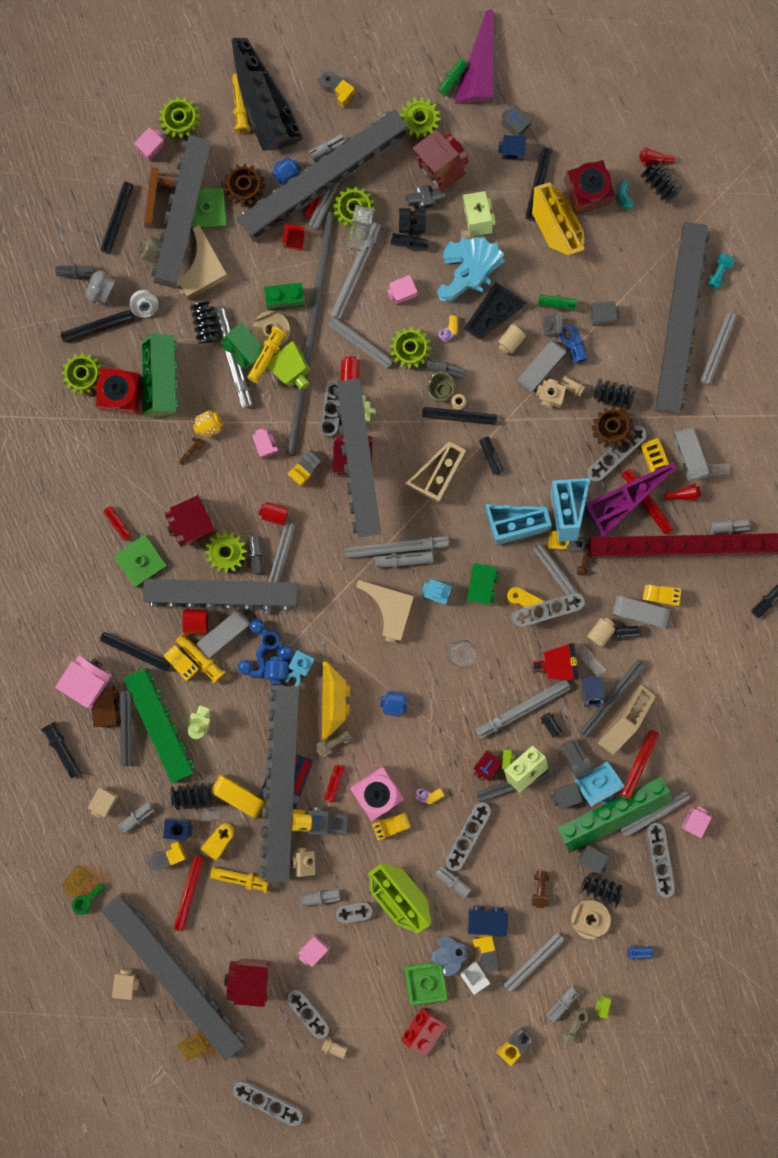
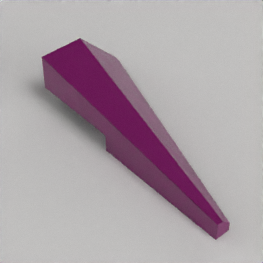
[455,9,493,104]
[585,462,677,537]

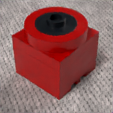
[95,368,142,415]

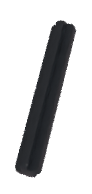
[525,147,552,221]
[100,181,133,254]
[60,310,134,343]
[422,407,497,425]
[100,632,171,672]

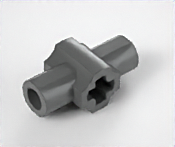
[406,185,445,209]

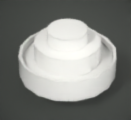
[130,290,158,318]

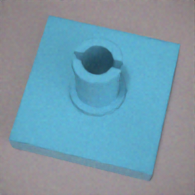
[574,762,625,807]

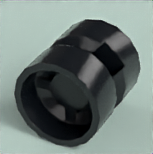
[399,208,426,233]

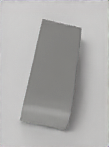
[517,339,567,393]
[321,381,340,439]
[673,427,709,482]
[612,596,670,629]
[197,609,251,659]

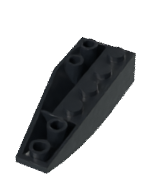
[232,37,303,151]

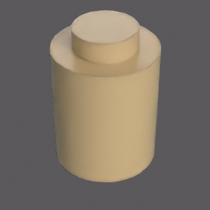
[497,324,526,355]
[586,618,616,648]

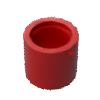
[182,608,208,636]

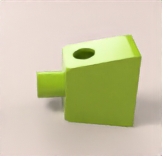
[267,341,311,390]

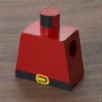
[533,643,579,680]

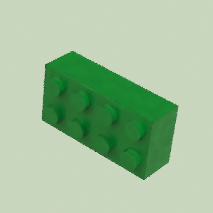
[141,334,178,417]

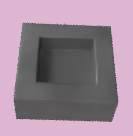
[544,314,563,337]
[328,813,348,834]

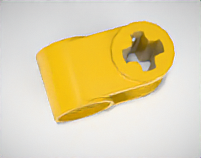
[201,823,235,861]

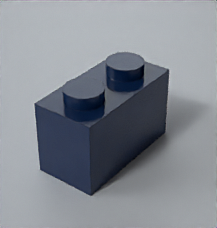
[467,905,508,936]

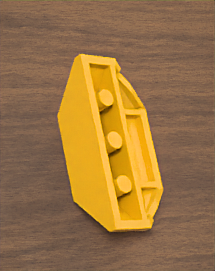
[532,182,584,255]
[322,662,350,739]

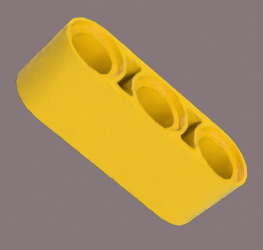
[210,774,265,820]

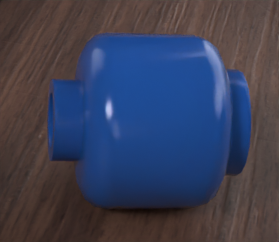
[272,157,301,185]
[264,657,290,686]
[380,691,409,717]

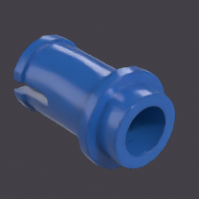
[627,945,653,961]

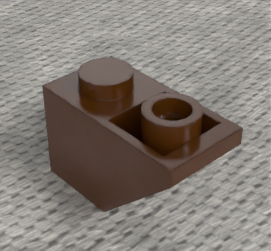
[91,686,120,728]

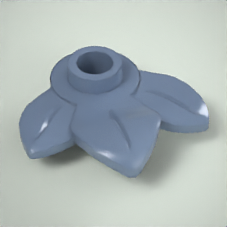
[430,936,469,976]

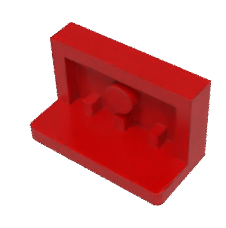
[401,1008,447,1057]

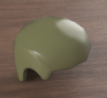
[427,371,456,402]

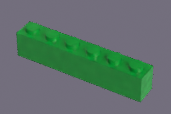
[123,668,196,783]
[557,777,673,853]

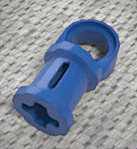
[559,325,589,364]

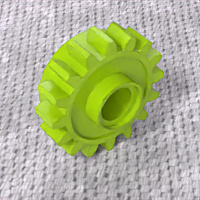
[159,97,201,140]
[399,97,441,140]
[333,187,375,230]
[389,327,431,370]
[61,353,103,396]
[205,531,247,573]

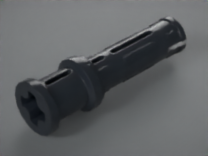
[40,721,82,778]

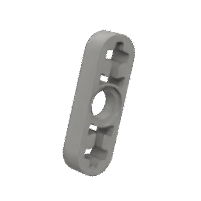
[287,989,329,1039]

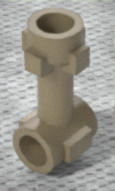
[316,729,352,758]
[562,1008,589,1044]

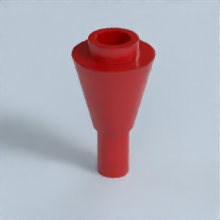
[639,147,675,166]
[665,483,701,502]

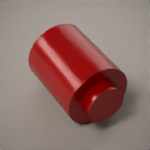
[340,356,360,381]
[259,501,289,526]

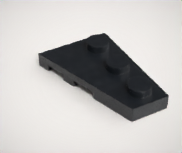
[464,282,527,340]

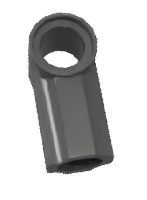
[561,738,594,780]

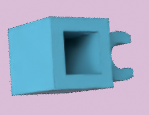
[422,579,452,605]
[286,650,315,687]

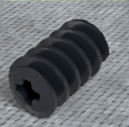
[640,163,682,205]
[190,301,220,344]
[593,378,635,410]
[170,782,212,810]
[579,872,623,909]

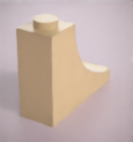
[177,225,228,300]
[356,580,414,643]
[598,685,656,755]

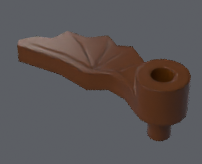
[179,437,204,465]
[576,544,589,576]

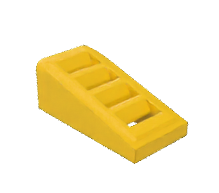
[640,438,672,474]

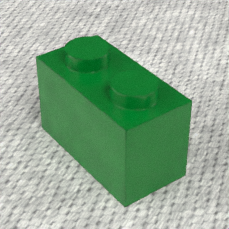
[264,282,305,310]
[220,322,264,370]
[466,563,499,606]

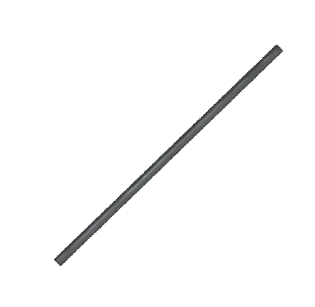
[287,212,335,455]

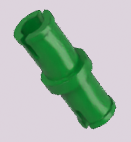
[437,58,469,97]
[538,294,577,311]

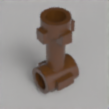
[532,871,549,908]

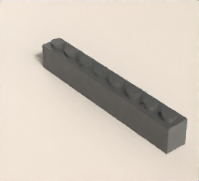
[151,135,211,289]
[333,378,381,538]
[143,579,299,610]

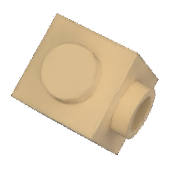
[88,786,119,818]
[112,969,139,1000]

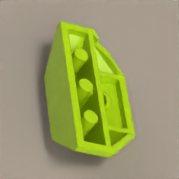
[368,862,432,934]

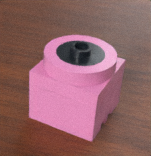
[55,655,112,708]
[350,766,404,821]

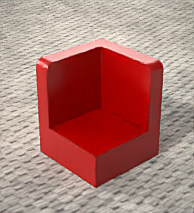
[282,224,306,251]

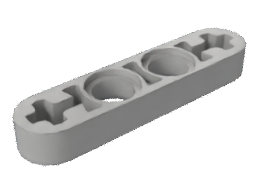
[587,426,647,483]
[511,593,585,627]
[446,802,491,871]
[646,822,675,898]
[233,1080,303,1126]

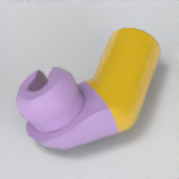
[439,315,459,341]
[416,788,445,804]

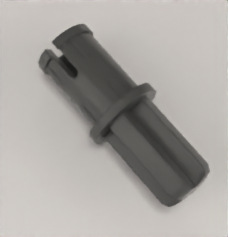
[55,263,94,279]
[426,358,465,379]
[249,536,264,575]

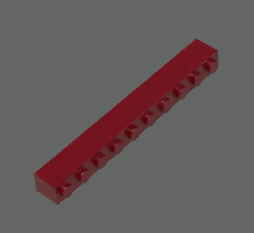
[589,533,778,558]

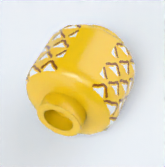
[193,410,223,438]

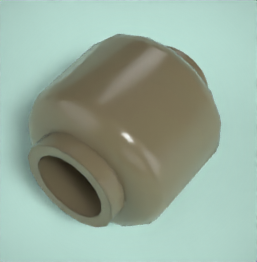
[138,236,163,264]

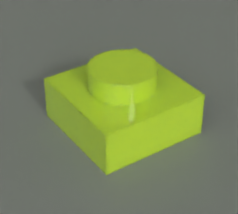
[501,749,515,769]
[595,994,611,1019]

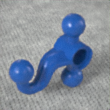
[238,619,293,678]

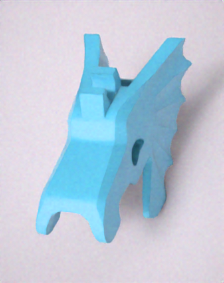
[437,237,505,302]

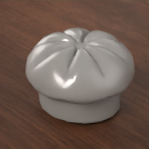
[86,270,116,304]

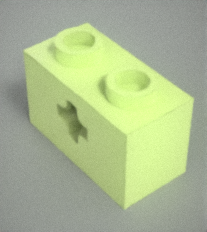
[463,191,495,237]
[504,746,548,793]

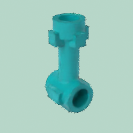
[708,253,735,289]

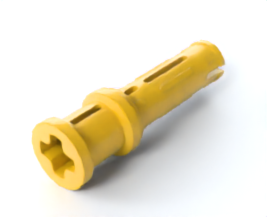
[232,74,251,133]
[247,327,287,383]
[175,634,226,684]
[210,867,269,894]

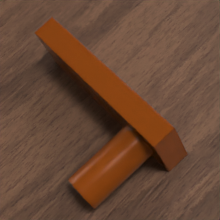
[144,167,176,228]

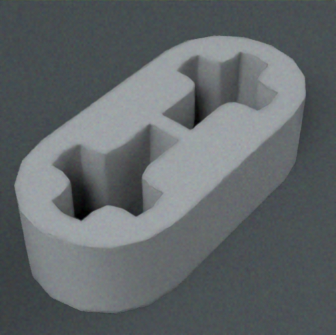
[336,901,372,923]

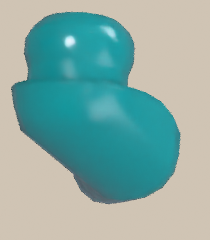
[616,181,633,210]

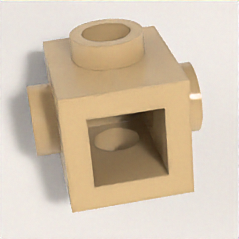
[536,379,566,408]
[289,847,315,877]

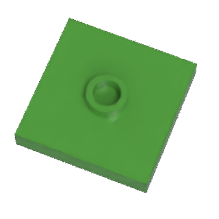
[190,188,227,230]
[114,534,167,588]
[404,962,448,1006]

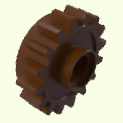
[223,163,265,207]
[592,407,634,450]

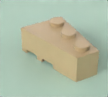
[405,442,466,503]

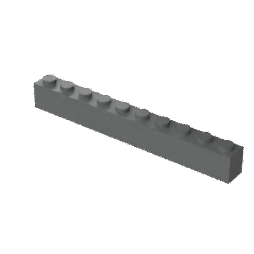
[237,109,410,242]
[654,222,710,415]
[259,686,299,883]
[101,893,245,1061]

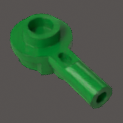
[72,882,106,915]

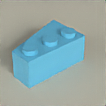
[550,478,590,542]
[485,504,552,546]

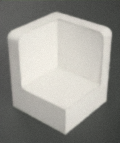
[460,962,490,995]

